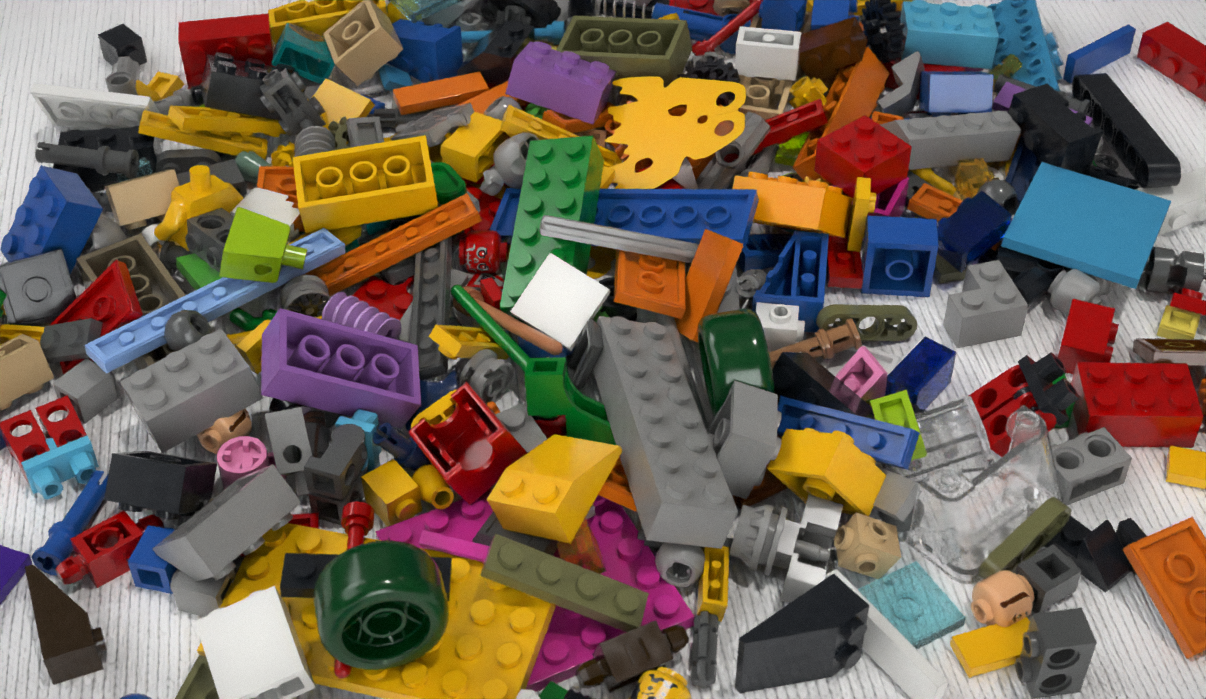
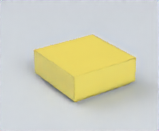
[1156,305,1201,339]

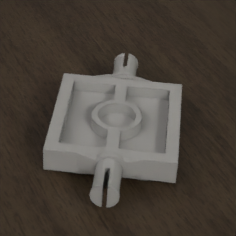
[390,103,475,147]

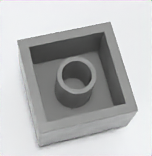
[707,381,782,499]

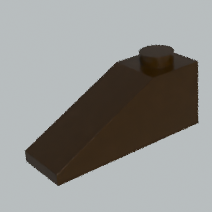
[25,564,107,685]

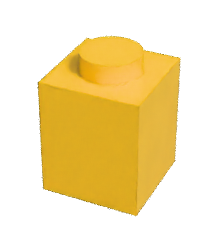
[361,459,422,527]

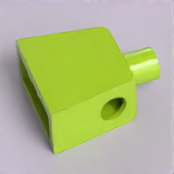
[219,207,307,283]

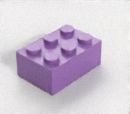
[505,41,616,124]

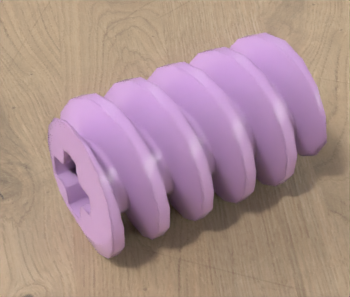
[322,291,401,340]

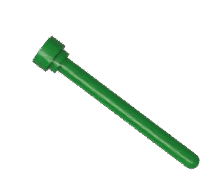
[450,285,530,374]

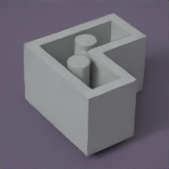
[943,260,1028,348]

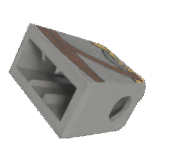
[265,407,329,496]

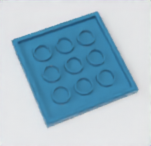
[1001,162,1171,289]

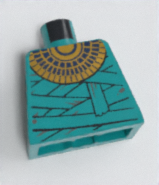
[272,23,335,84]

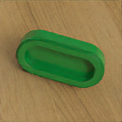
[431,162,467,205]

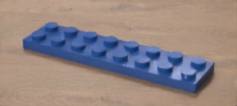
[490,188,759,249]

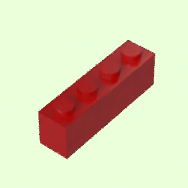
[1137,22,1206,102]

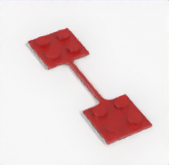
[352,184,501,321]

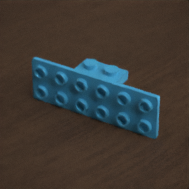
[987,0,1064,95]

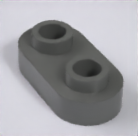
[156,149,221,174]

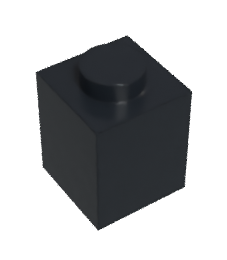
[98,24,147,66]

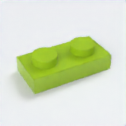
[870,390,928,467]

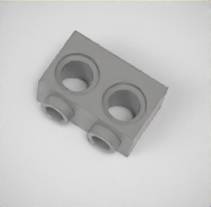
[1035,427,1132,505]

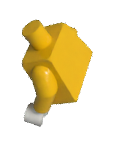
[141,165,244,251]

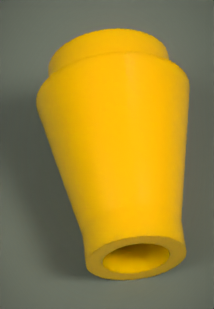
[412,464,454,509]

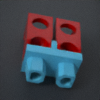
[0,395,99,500]

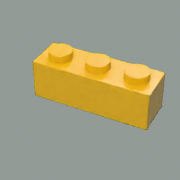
[697,546,729,622]

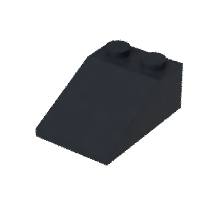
[735,573,869,693]

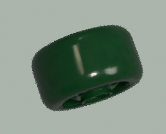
[698,309,775,417]
[314,540,449,670]

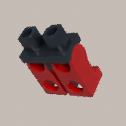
[968,352,1079,463]

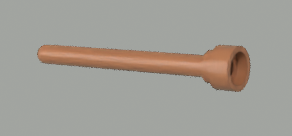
[453,286,563,355]

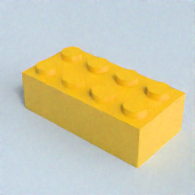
[293,135,438,234]

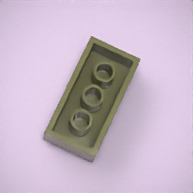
[556,16,692,88]

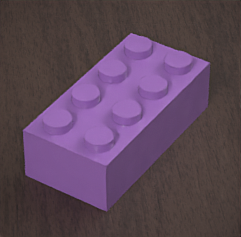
[261,308,421,429]

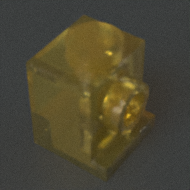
[954,158,999,206]

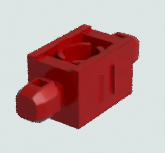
[55,511,165,588]

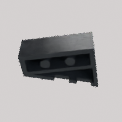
[1008,83,1104,174]
[53,126,162,192]

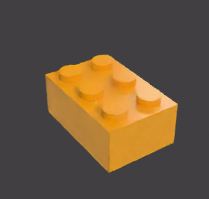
[732,171,853,238]

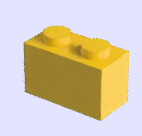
[440,112,508,182]

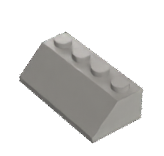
[881,111,1021,170]

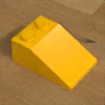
[487,434,622,544]

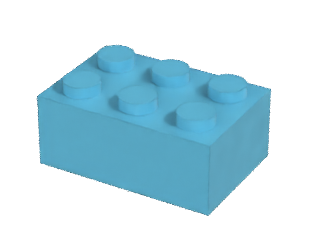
[900,0,999,69]

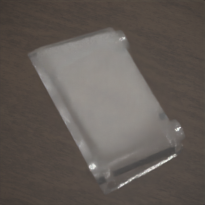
[907,405,1063,584]

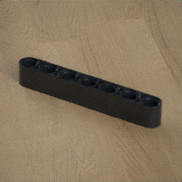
[1072,73,1181,188]

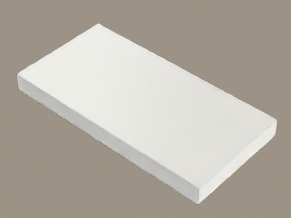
[30,83,161,139]

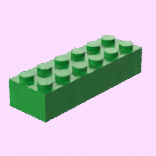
[499,136,604,329]

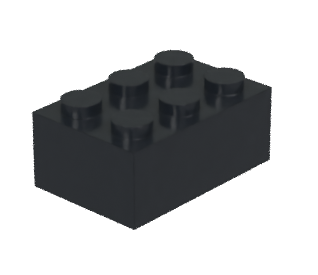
[201,52,305,120]

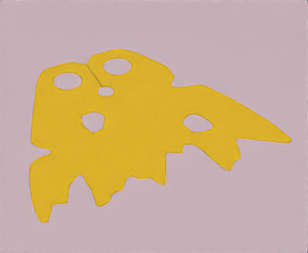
[604,76,746,189]

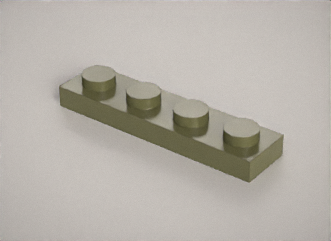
[480,533,649,632]

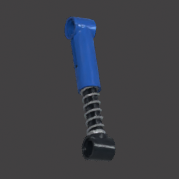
[568,0,751,54]

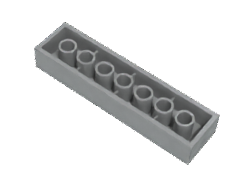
[592,316,738,549]

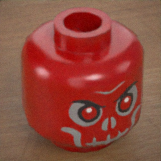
[459,230,508,274]

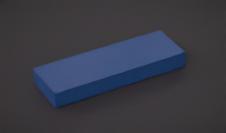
[1063,24,1136,84]

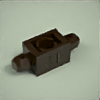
[575,620,689,693]

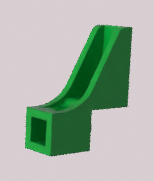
[524,357,616,445]

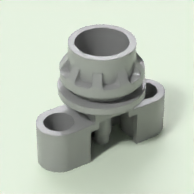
[729,495,843,603]

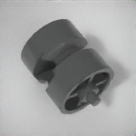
[1144,246,1206,294]

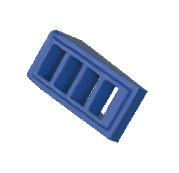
[737,233,792,273]

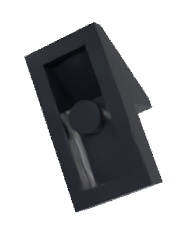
[1045,516,1132,593]

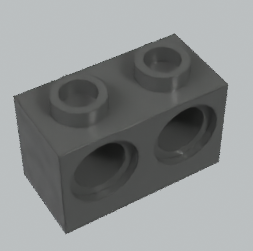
[185,208,234,273]
[1015,608,1097,699]

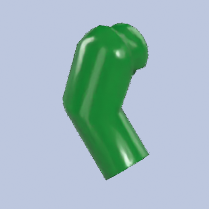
[229,307,277,332]

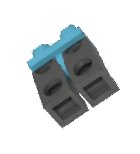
[304,409,382,525]

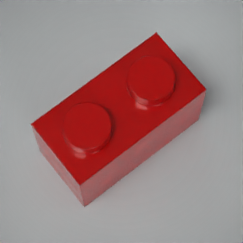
[1058,299,1119,374]

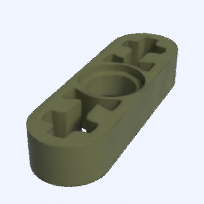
[816,304,917,341]
[978,496,1072,579]

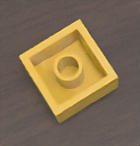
[767,428,886,517]

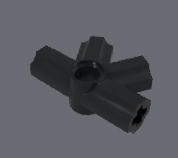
[995,247,1072,308]

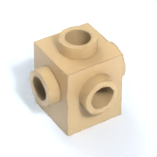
[834,512,901,580]

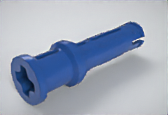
[32,470,109,576]

